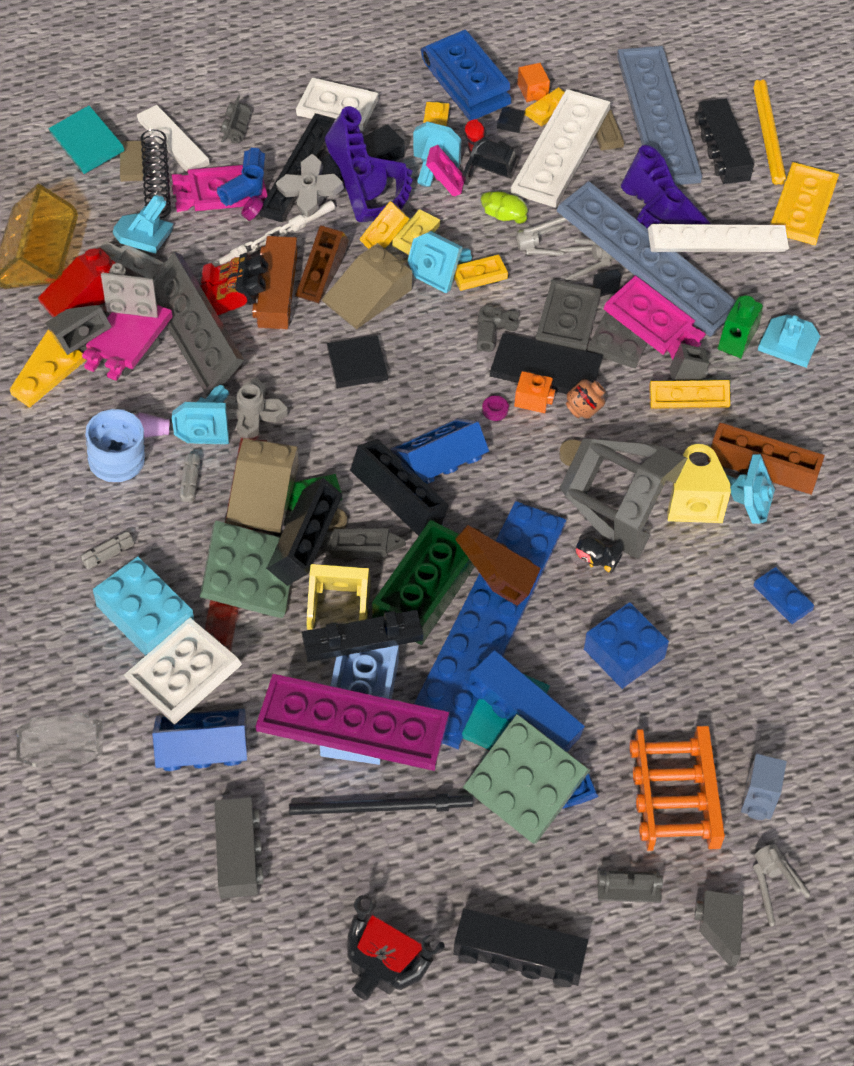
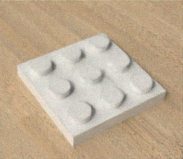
[124,618,242,725]

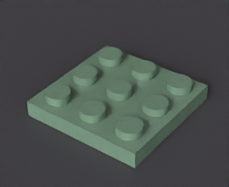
[200,521,290,618]
[463,714,590,844]

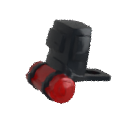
[462,119,517,185]

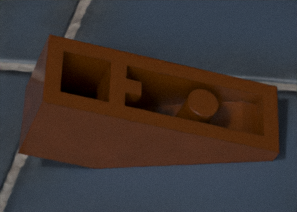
[295,225,349,304]

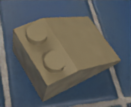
[322,243,412,329]
[226,438,299,533]

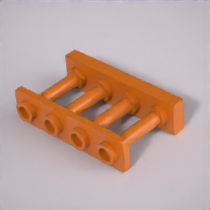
[630,726,725,851]

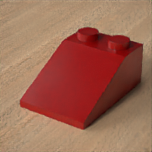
[38,247,115,317]

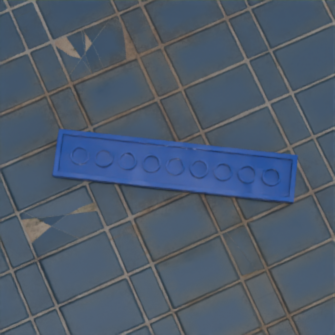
[414,501,566,750]

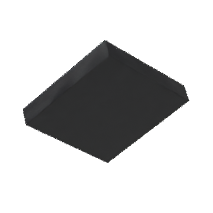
[327,335,388,388]

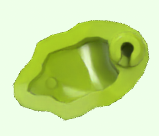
[481,191,528,224]

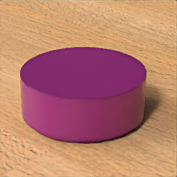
[241,196,264,221]
[482,395,509,421]

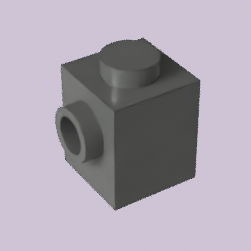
[669,343,709,381]

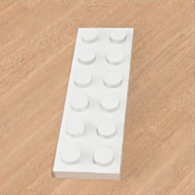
[511,89,610,208]

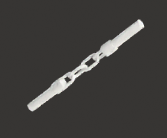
[200,201,335,274]

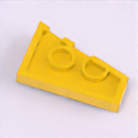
[10,329,86,408]

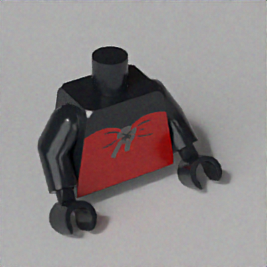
[347,895,445,1000]

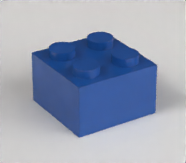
[584,602,669,689]

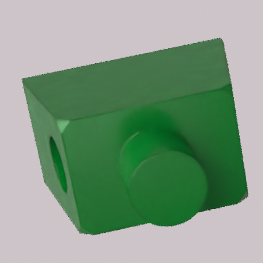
[718,296,763,359]

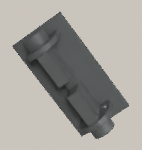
[220,95,251,143]
[597,870,663,903]

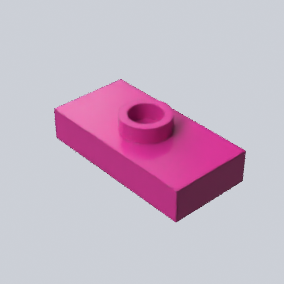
[426,145,464,196]

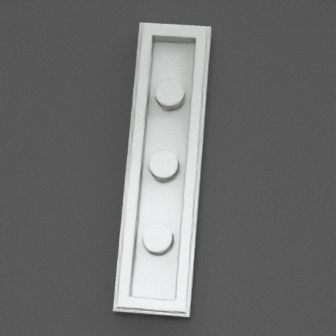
[137,105,210,172]

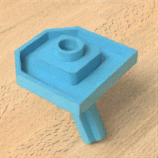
[413,122,461,187]
[113,195,173,254]
[407,231,472,293]
[758,314,820,368]
[172,385,229,444]
[726,454,775,524]

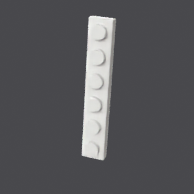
[648,224,789,252]

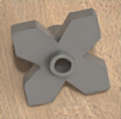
[276,154,344,217]
[223,377,288,439]

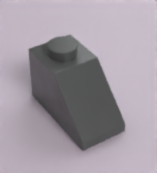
[45,305,112,355]
[694,890,743,967]

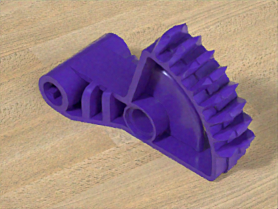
[325,106,413,223]
[621,145,711,229]

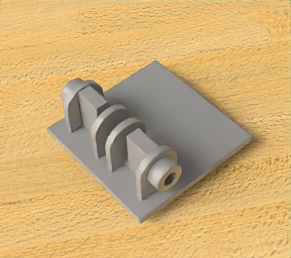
[101,263,158,318]

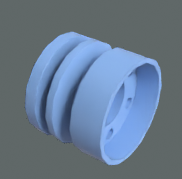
[85,409,145,482]

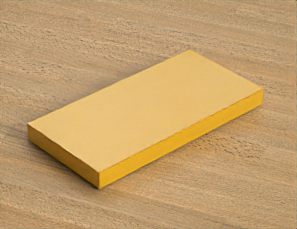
[770,162,839,245]

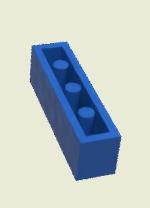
[467,650,585,751]

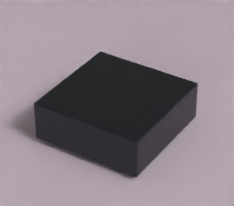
[497,107,525,133]
[592,269,621,297]

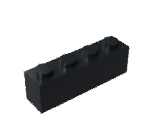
[694,98,754,184]
[319,124,404,198]
[350,439,449,536]
[266,478,343,586]
[453,908,588,987]

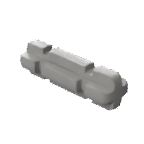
[180,454,200,503]
[81,531,134,569]

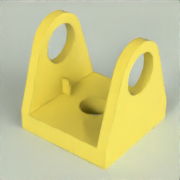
[667,444,731,523]
[307,564,371,630]

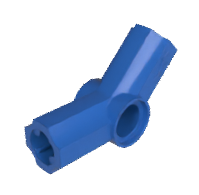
[217,147,265,207]

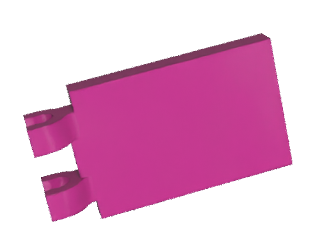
[172,165,267,212]
[603,275,706,360]
[82,305,172,381]

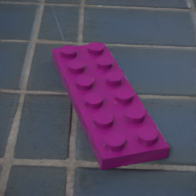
[256,674,449,771]

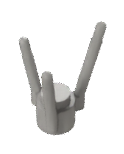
[516,216,567,256]
[559,238,614,281]
[753,844,810,926]

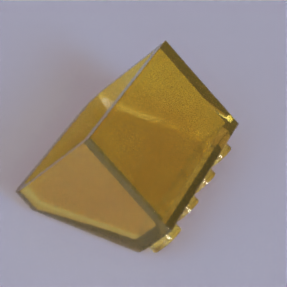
[0,183,78,289]

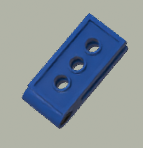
[421,29,511,121]

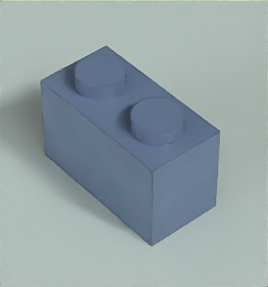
[741,754,787,820]

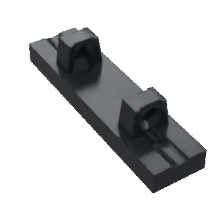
[301,610,423,662]

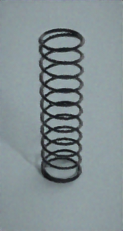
[140,129,171,218]

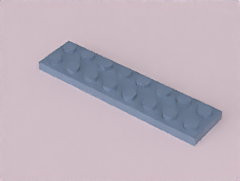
[617,46,702,185]
[557,181,736,337]

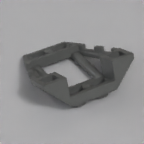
[560,439,688,559]

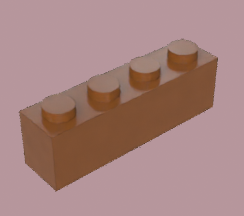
[252,236,298,329]
[707,422,825,495]

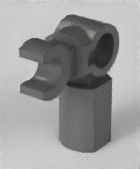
[477,305,519,352]

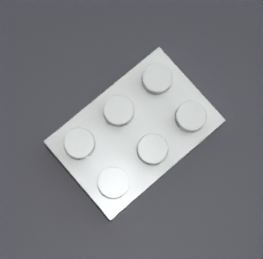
[296,78,378,131]

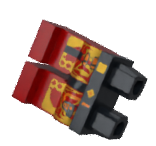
[200,253,269,315]

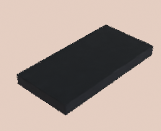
[489,333,603,394]

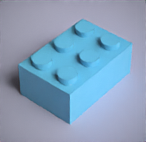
[93,557,194,656]

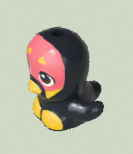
[575,536,624,573]

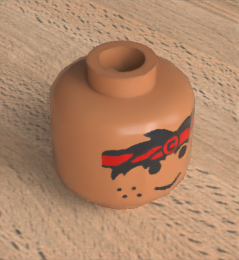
[566,379,606,419]

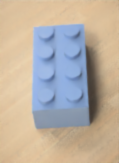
[320,645,399,765]

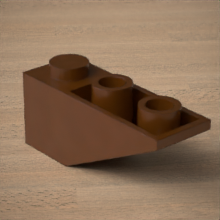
[455,525,541,606]

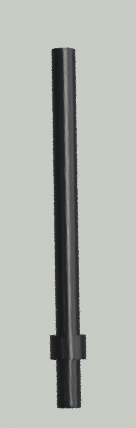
[289,793,473,815]

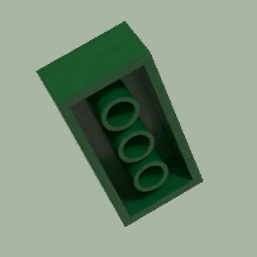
[372,520,475,645]

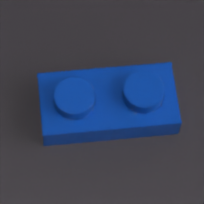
[754,567,814,624]

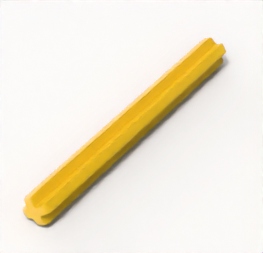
[753,79,786,185]

